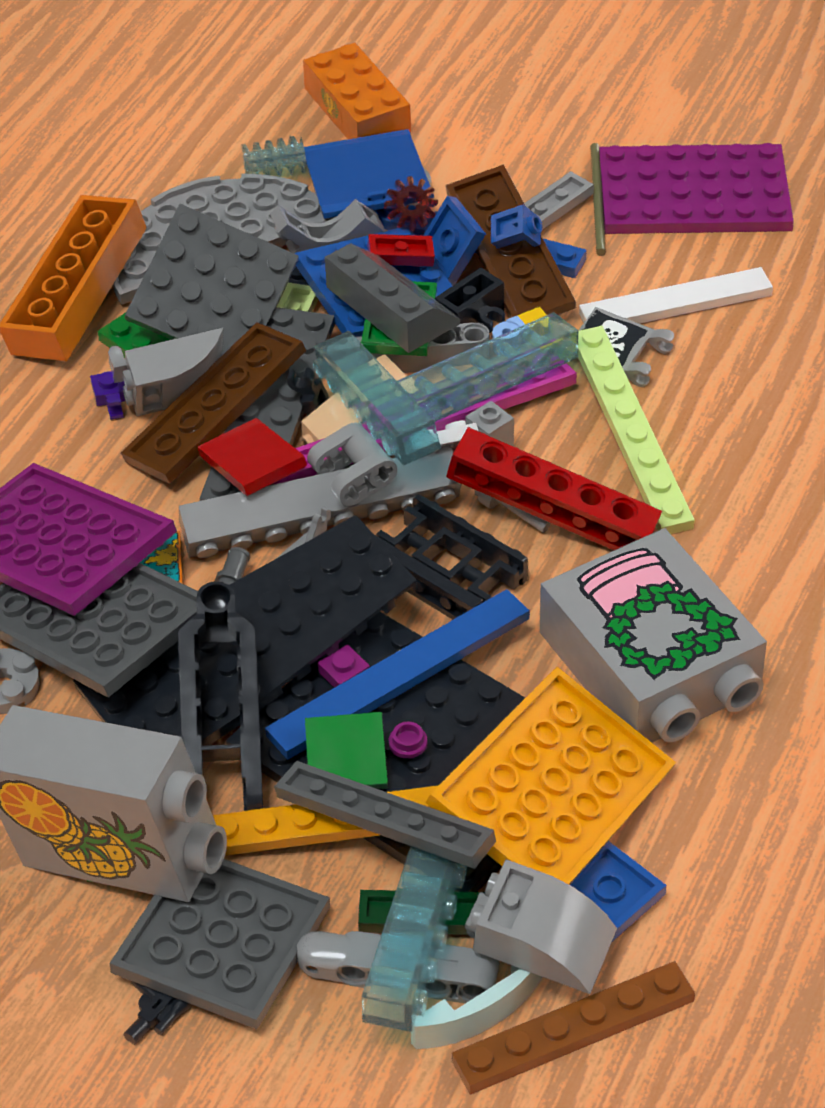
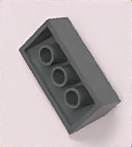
[325,243,460,353]

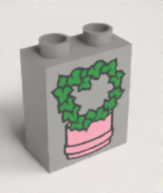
[539,528,767,742]

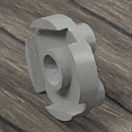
[0,648,40,714]

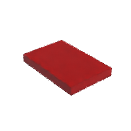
[197,418,307,496]

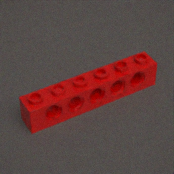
[446,427,662,550]

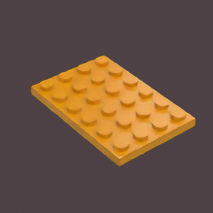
[425,666,677,885]

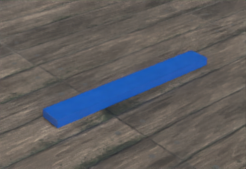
[265,589,530,760]

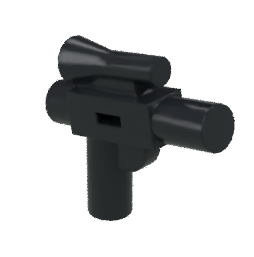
[123,981,191,1045]

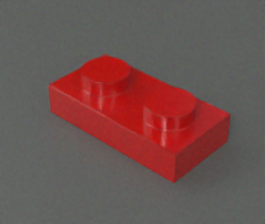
[367,234,435,267]

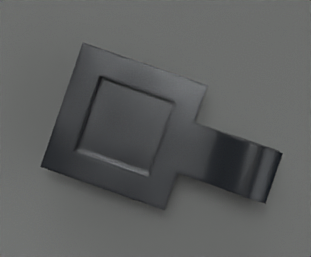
[287,367,330,416]

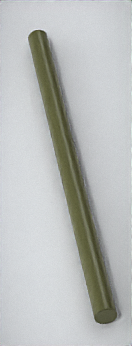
[590,143,606,256]

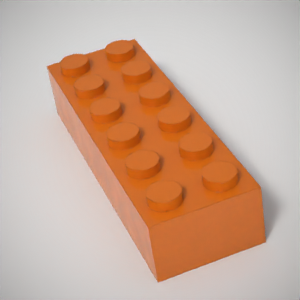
[0,195,147,361]

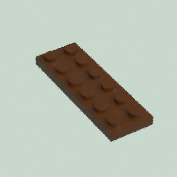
[445,164,576,318]
[121,322,306,484]

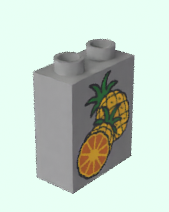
[0,705,227,902]

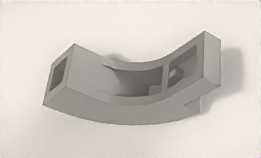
[270,199,386,254]

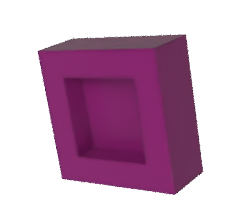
[318,644,370,688]

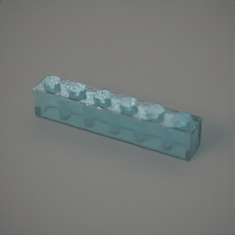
[391,312,579,430]
[313,331,441,466]
[362,846,466,1032]

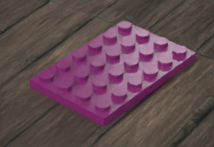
[599,143,794,234]
[0,463,177,616]

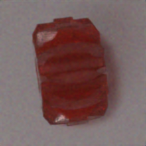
[384,176,438,231]

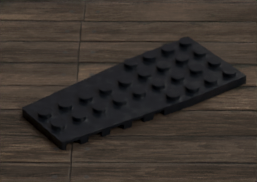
[73,516,418,746]

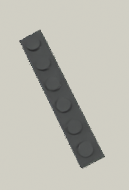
[274,761,496,869]

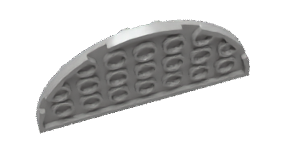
[113,174,335,305]

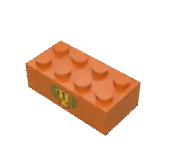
[303,43,411,139]

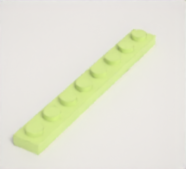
[571,326,695,534]

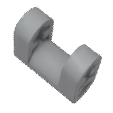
[307,423,398,506]

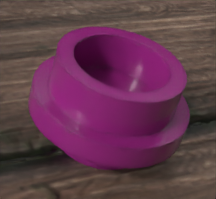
[389,722,427,758]

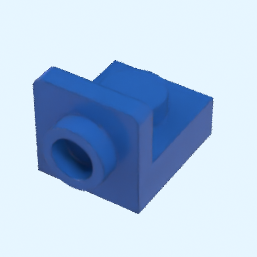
[491,205,543,248]

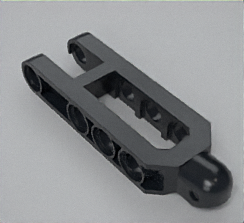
[178,581,263,811]

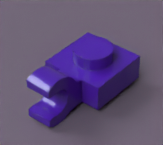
[90,371,126,420]

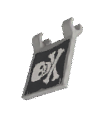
[566,307,674,387]

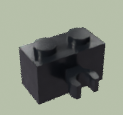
[435,267,505,333]

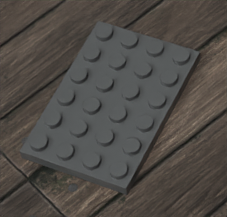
[0,563,198,697]

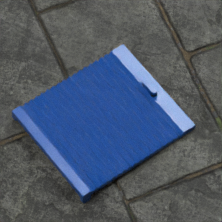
[302,129,434,219]

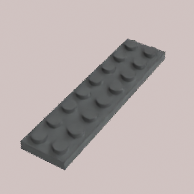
[200,307,335,501]

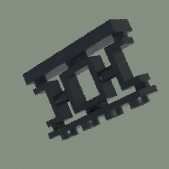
[375,494,528,620]

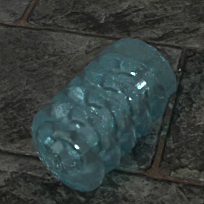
[241,136,306,177]

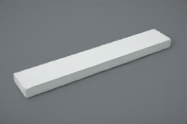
[579,267,773,324]

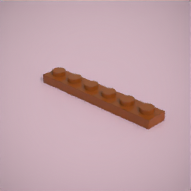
[452,961,695,1095]

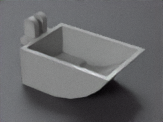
[108,328,223,416]
[465,859,617,994]

